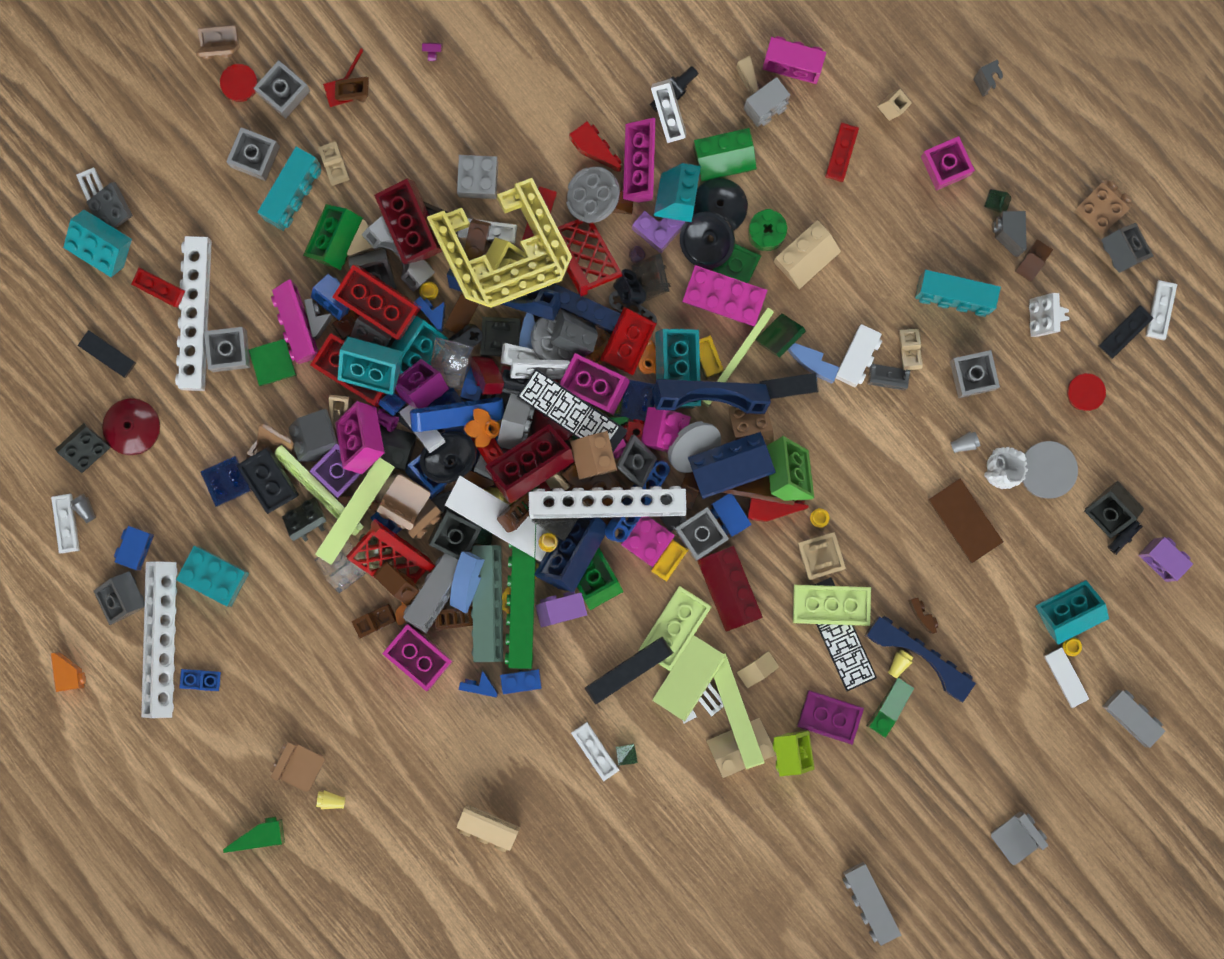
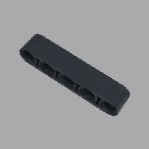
[584,636,674,705]

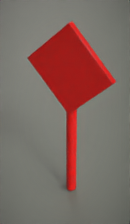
[323,48,364,107]

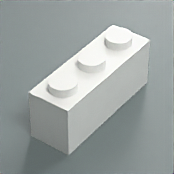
[651,79,686,143]
[836,324,882,387]

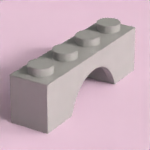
[362,215,435,292]

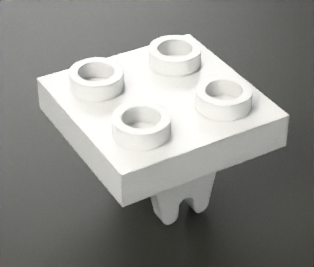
[1029,293,1069,337]

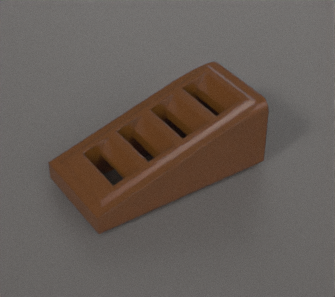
[497,493,529,533]
[435,606,473,630]

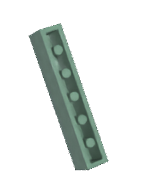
[471,545,503,662]

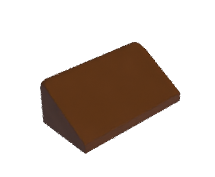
[444,293,479,334]

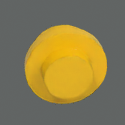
[419,281,438,301]
[810,508,830,528]
[538,533,558,552]
[1062,637,1082,656]

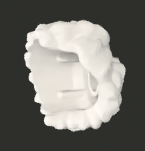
[984,447,1028,489]

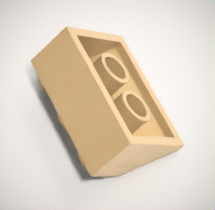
[774,220,841,290]
[706,718,776,778]
[456,804,520,852]

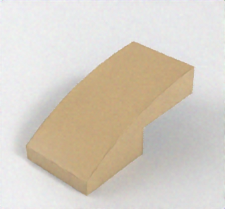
[318,141,350,186]
[899,329,923,370]

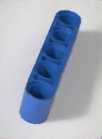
[410,398,504,432]
[605,460,670,542]

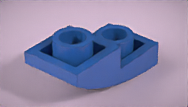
[179,669,221,691]

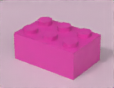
[762,36,826,84]
[560,353,630,415]
[335,401,385,474]
[382,624,453,692]

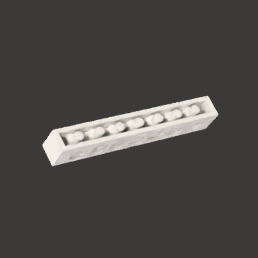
[175,236,212,391]
[529,486,686,519]
[141,562,177,718]

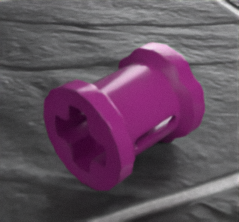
[377,408,399,432]

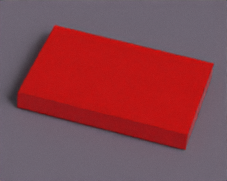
[600,307,657,375]

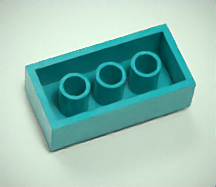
[257,147,322,231]
[915,269,1001,317]
[655,329,701,409]

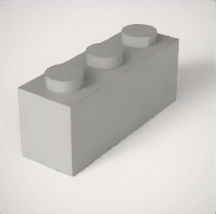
[1102,690,1165,748]

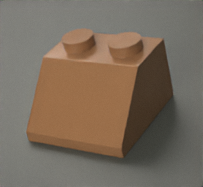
[570,431,617,480]

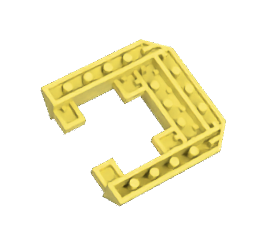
[427,178,572,308]

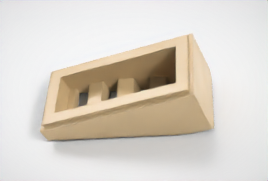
[736,56,759,95]

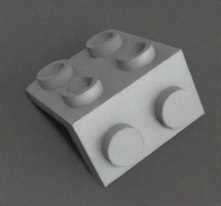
[991,812,1049,865]

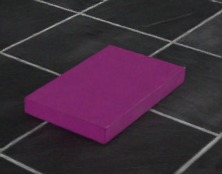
[797,690,864,745]

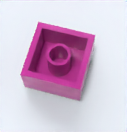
[921,136,975,191]
[641,407,691,453]
[621,516,675,567]

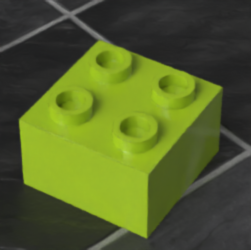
[773,731,815,777]

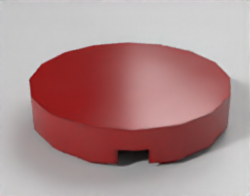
[220,64,258,102]
[1067,373,1106,412]

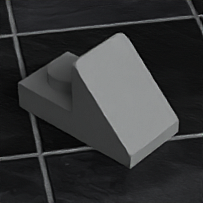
[304,298,333,340]

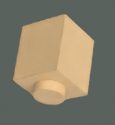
[877,89,912,121]

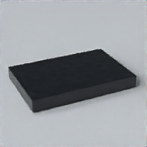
[236,446,299,514]

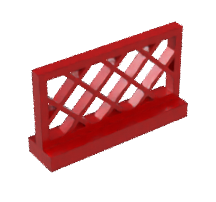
[557,219,622,297]
[346,519,435,583]

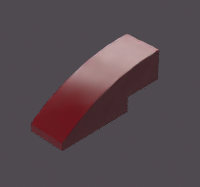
[469,356,504,394]

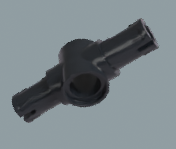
[649,66,699,113]

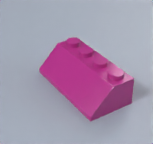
[623,118,656,203]
[271,279,318,364]

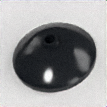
[693,178,748,231]
[680,211,735,269]
[420,431,477,483]

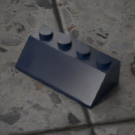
[688,431,776,499]
[534,517,607,592]

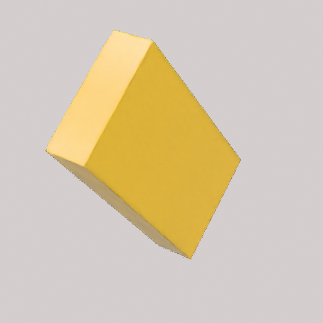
[699,335,724,378]
[651,539,688,582]

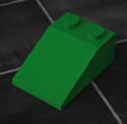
[577,547,624,610]

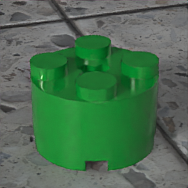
[748,209,788,251]

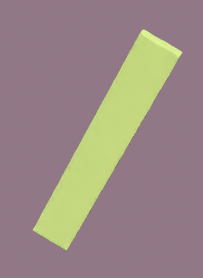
[702,308,774,407]
[274,445,364,536]
[315,458,395,565]
[714,653,765,769]

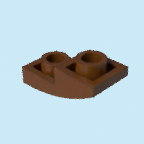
[908,597,938,634]

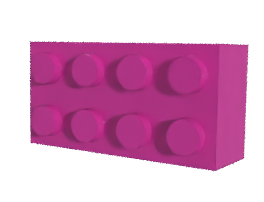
[682,265,768,327]

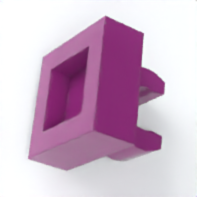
[422,43,443,61]

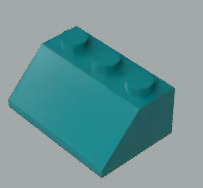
[654,163,701,222]
[390,316,448,375]
[337,337,403,395]
[1035,580,1109,644]

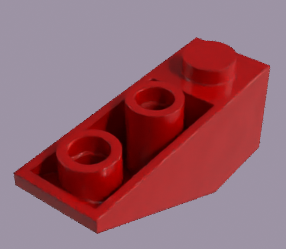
[569,121,622,172]
[747,498,809,522]

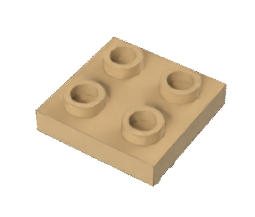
[797,532,846,580]

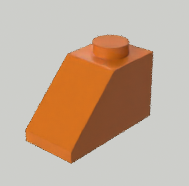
[51,653,86,692]

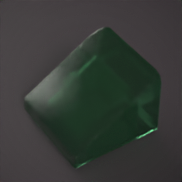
[984,189,1011,213]

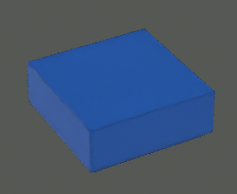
[378,393,406,416]

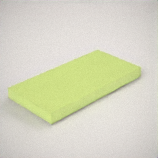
[793,584,871,626]
[638,586,712,672]
[652,635,726,721]

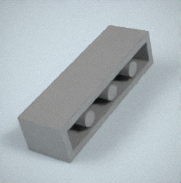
[403,553,458,633]
[842,862,901,946]

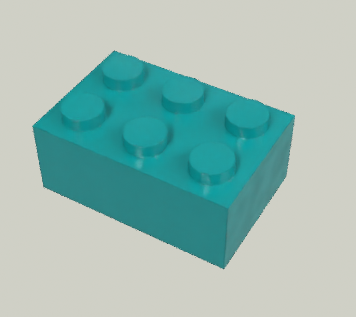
[63,210,132,277]
[176,546,249,607]

